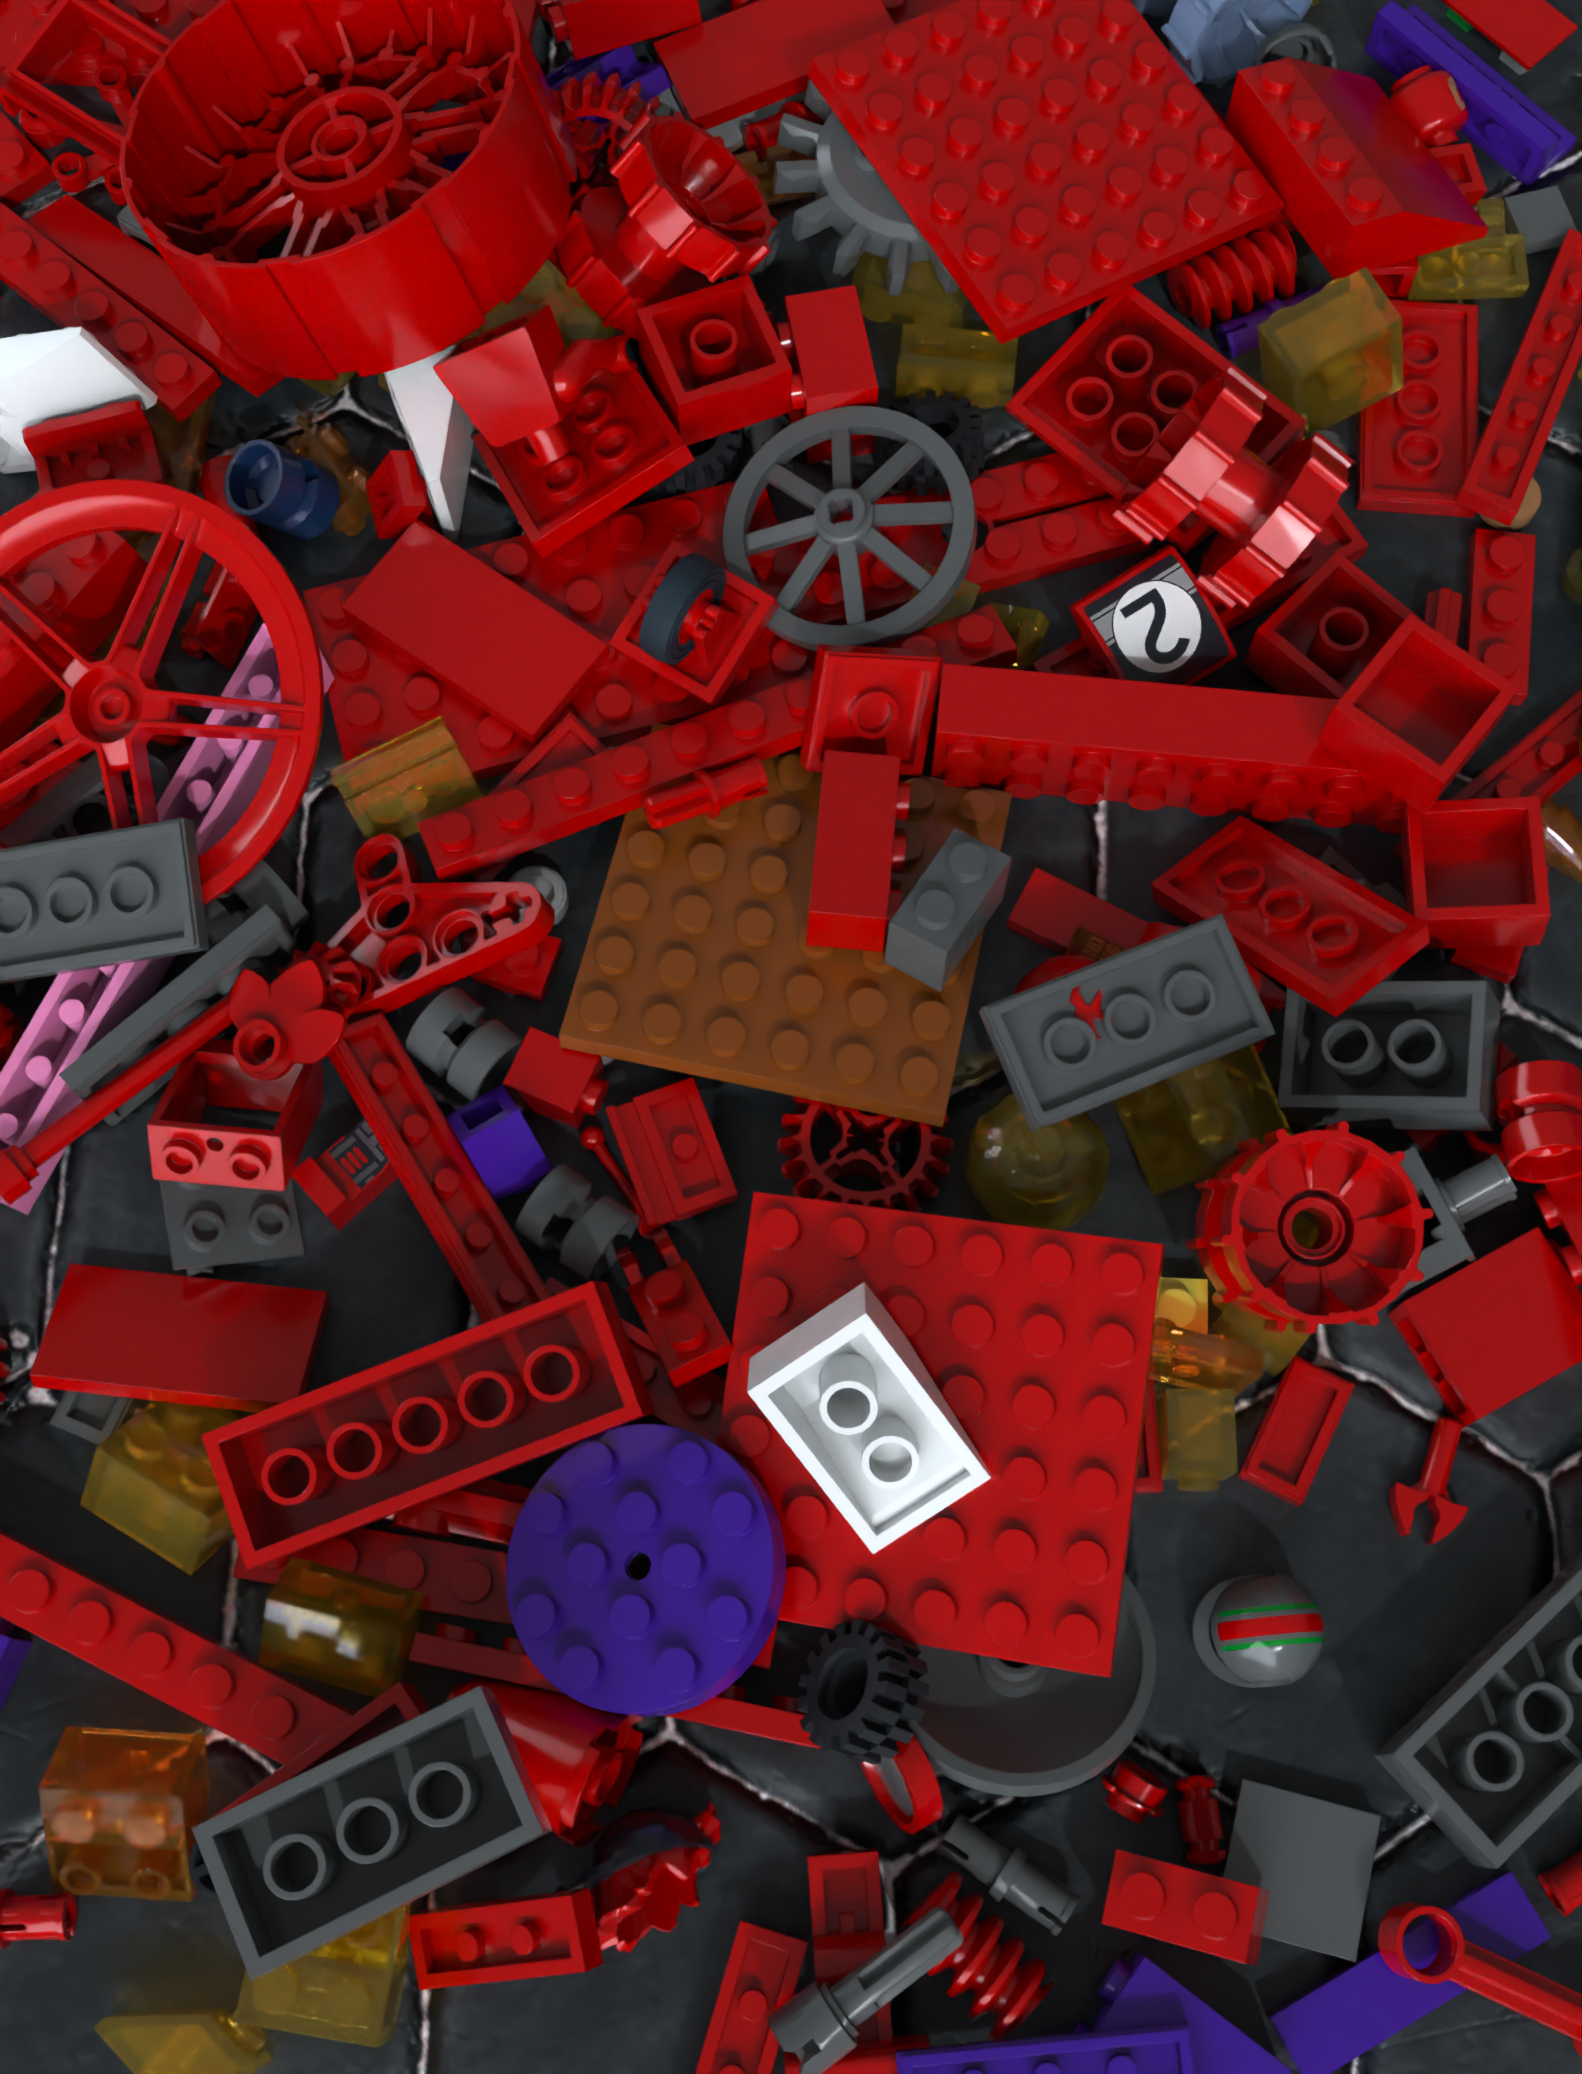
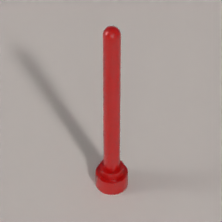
[0,992,233,1205]

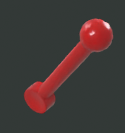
[580,1125,664,1242]

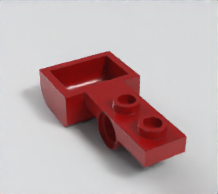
[784,1849,930,2074]

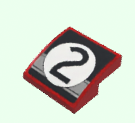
[1069,545,1238,686]

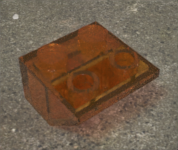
[38,1726,210,1902]

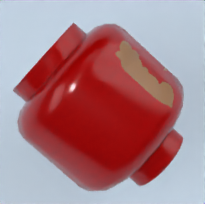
[1389,65,1469,148]

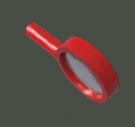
[820,1651,943,1835]

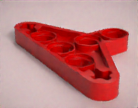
[325,833,555,1025]

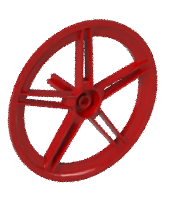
[0,479,325,906]

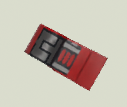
[292,1118,399,1231]

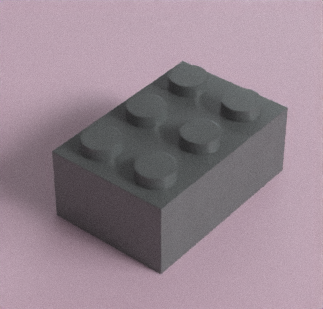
[1277,980,1500,1131]

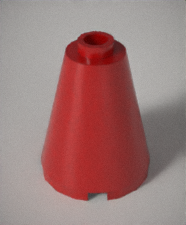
[445,1676,643,1847]

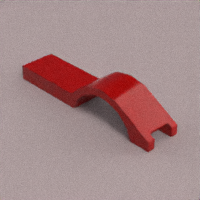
[1006,868,1286,1053]

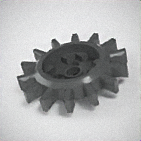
[773,80,959,296]

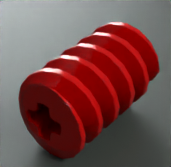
[1167,223,1297,330]
[900,1871,1055,2041]

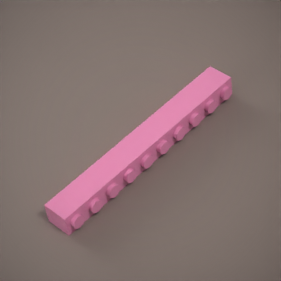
[0,622,335,1216]

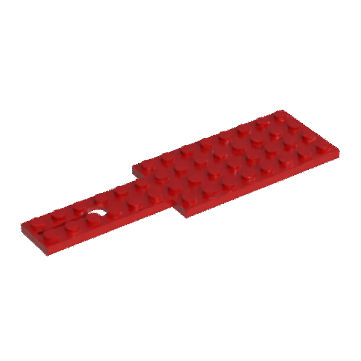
[303,453,1153,812]

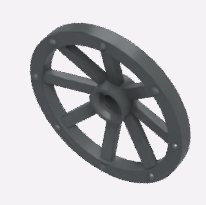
[723,406,977,651]

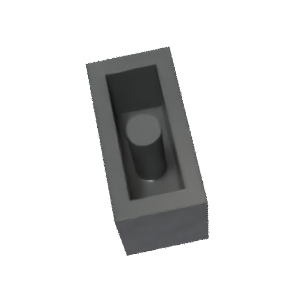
[884,828,1012,992]

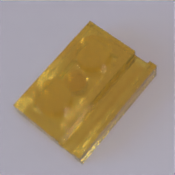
[330,715,484,840]

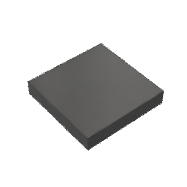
[1219,1779,1381,1962]

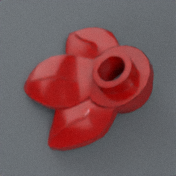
[228,959,347,1081]

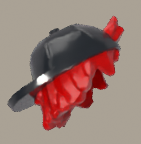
[555,1802,721,1953]

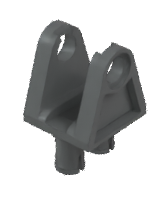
[1298,1146,1517,1307]

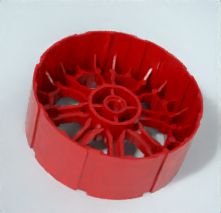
[119,0,577,380]

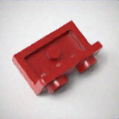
[22,400,167,489]

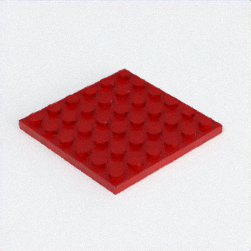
[807,0,1285,345]
[717,1191,1165,1678]

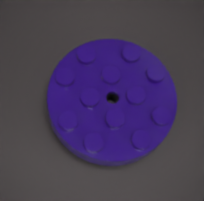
[506,1424,786,1717]

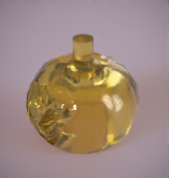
[965,1094,1110,1231]

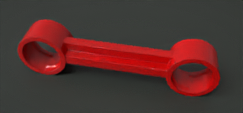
[1378,1902,1582,2058]

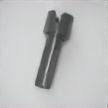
[767,1906,964,2074]

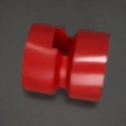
[1493,1060,1582,1183]

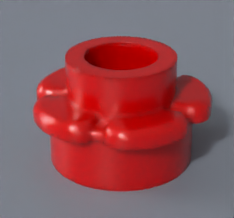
[1101,1758,1169,1824]

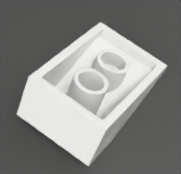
[384,339,476,542]
[747,1282,991,1554]

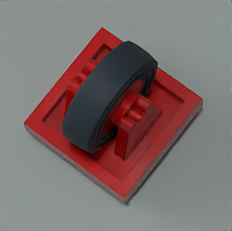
[609,539,779,709]

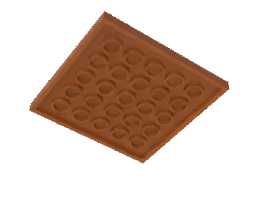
[559,723,1012,1127]

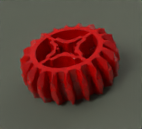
[552,70,660,197]
[777,1096,953,1213]

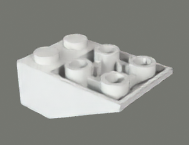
[0,327,158,474]

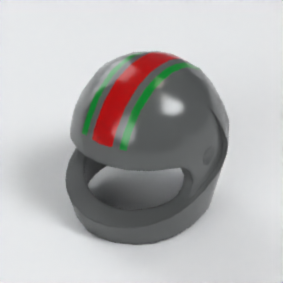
[1193,1571,1324,1687]

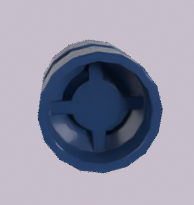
[224,439,340,540]

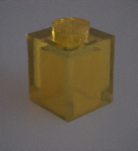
[1156,1389,1238,1492]

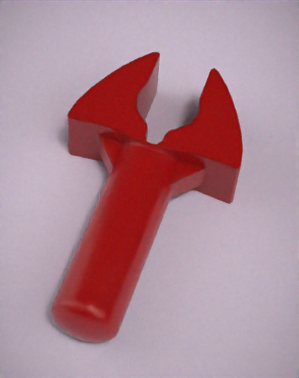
[1389,1416,1469,1546]

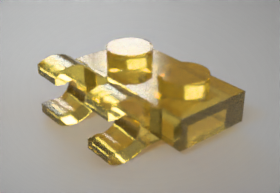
[1408,198,1530,301]

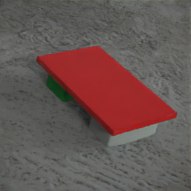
[1441,0,1578,75]

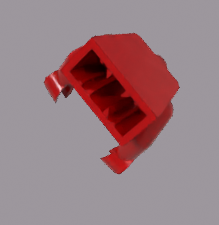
[433,304,638,465]

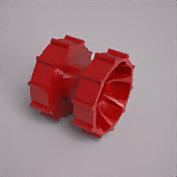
[554,111,778,340]
[1111,363,1354,610]
[1186,1121,1434,1334]

